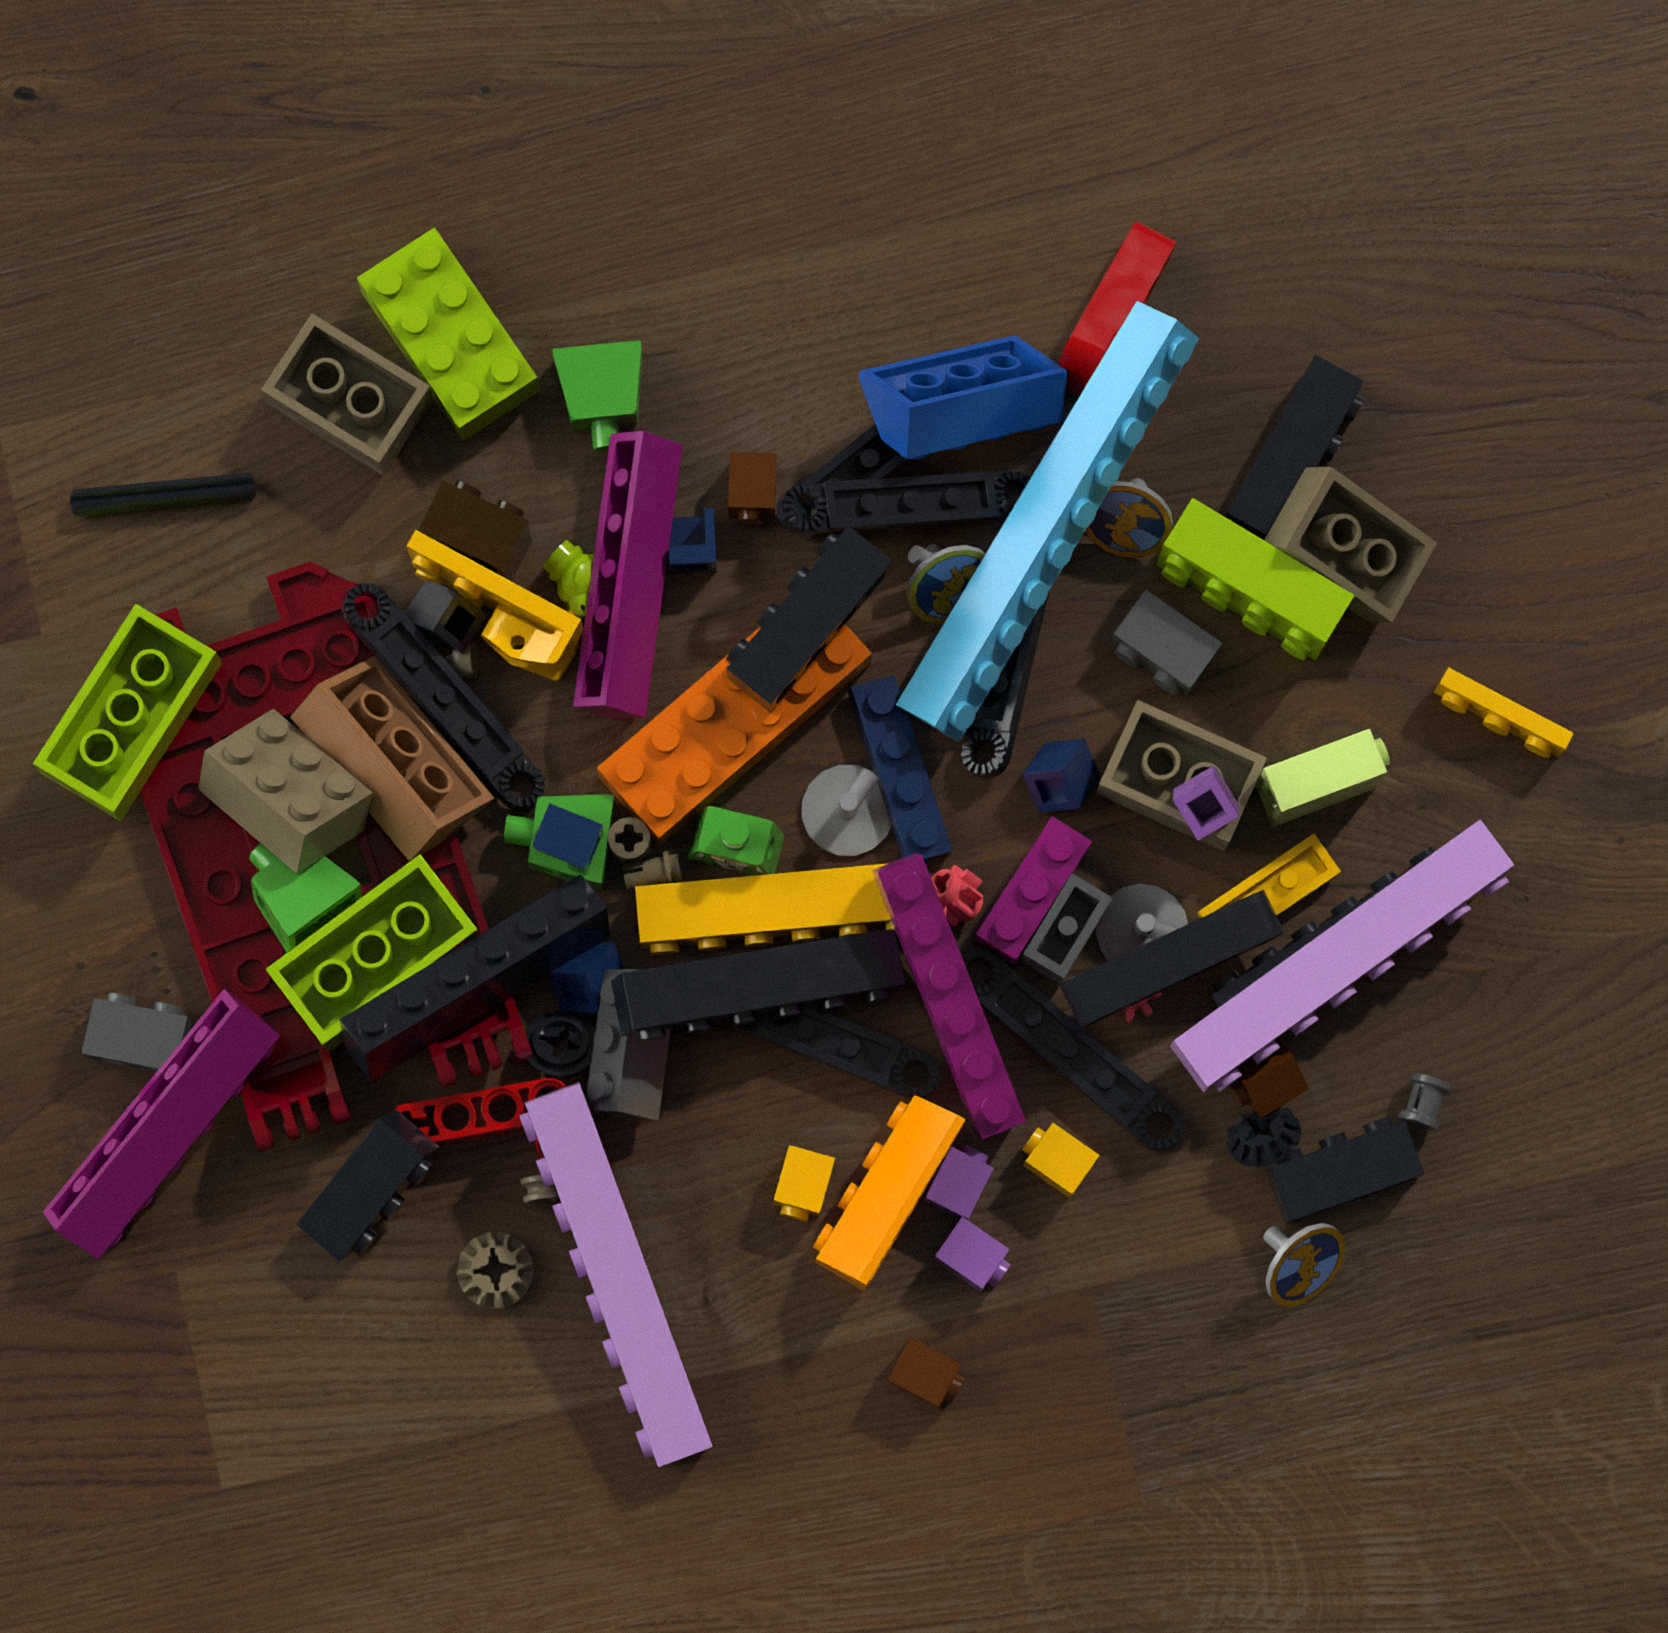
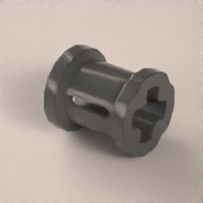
[1398,1073,1452,1131]

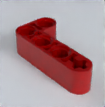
[1058,221,1177,397]
[394,1078,567,1159]

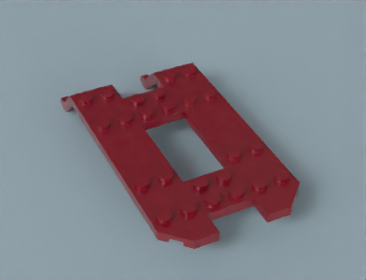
[140,561,533,1153]

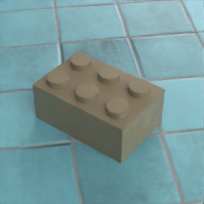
[261,313,434,476]
[1264,467,1437,622]
[1096,700,1267,852]
[198,709,373,874]

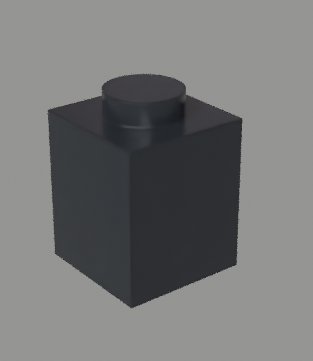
[405,579,487,654]

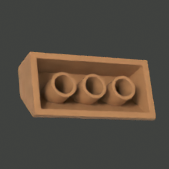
[290,656,494,861]

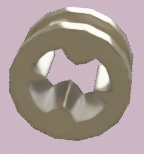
[520,1175,560,1204]

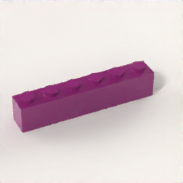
[573,430,683,719]
[872,853,1026,1140]
[43,989,280,1259]

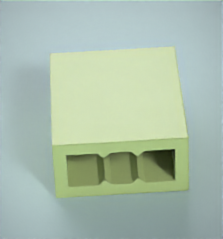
[1255,729,1390,827]

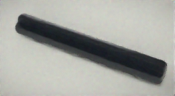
[70,473,256,516]

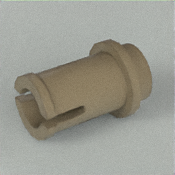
[622,850,684,893]

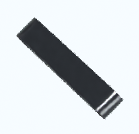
[1060,890,1285,1028]

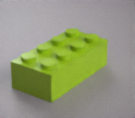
[357,227,540,441]
[1156,498,1355,661]
[33,604,222,822]
[266,854,480,1052]

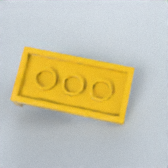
[406,530,583,682]

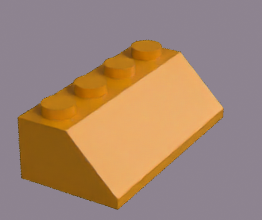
[812,1095,966,1292]

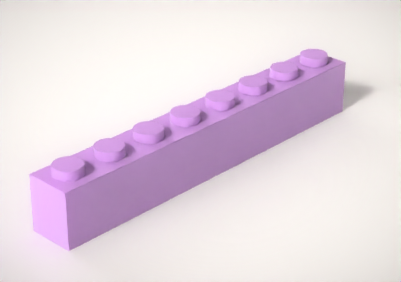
[1170,819,1514,1092]
[519,1082,713,1467]

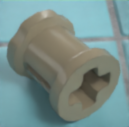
[608,817,652,864]

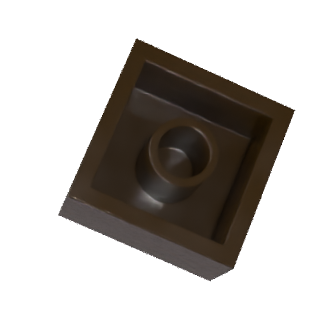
[418,481,532,582]

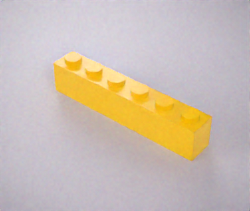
[635,863,896,956]

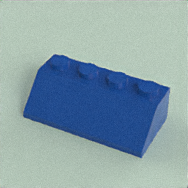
[859,335,1067,459]

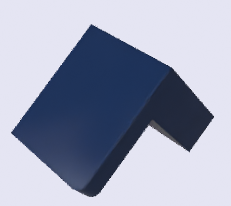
[669,508,717,574]
[1023,739,1100,813]
[533,803,604,875]
[548,942,624,1013]

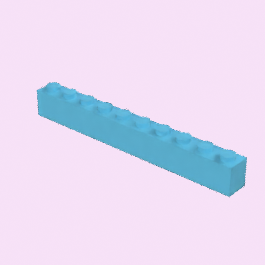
[896,301,1200,742]

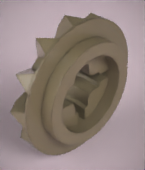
[457,1232,534,1309]

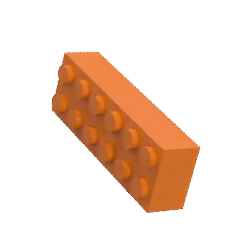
[597,625,872,847]

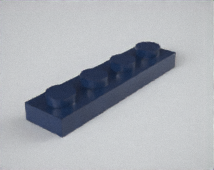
[847,675,953,862]

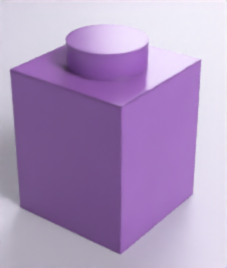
[1173,765,1239,841]
[924,1144,994,1220]
[934,1217,1011,1292]

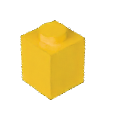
[1022,1122,1100,1199]
[773,1145,835,1222]

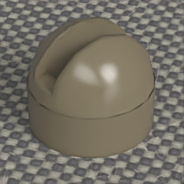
[445,641,480,680]

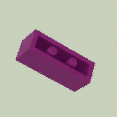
[974,816,1092,967]

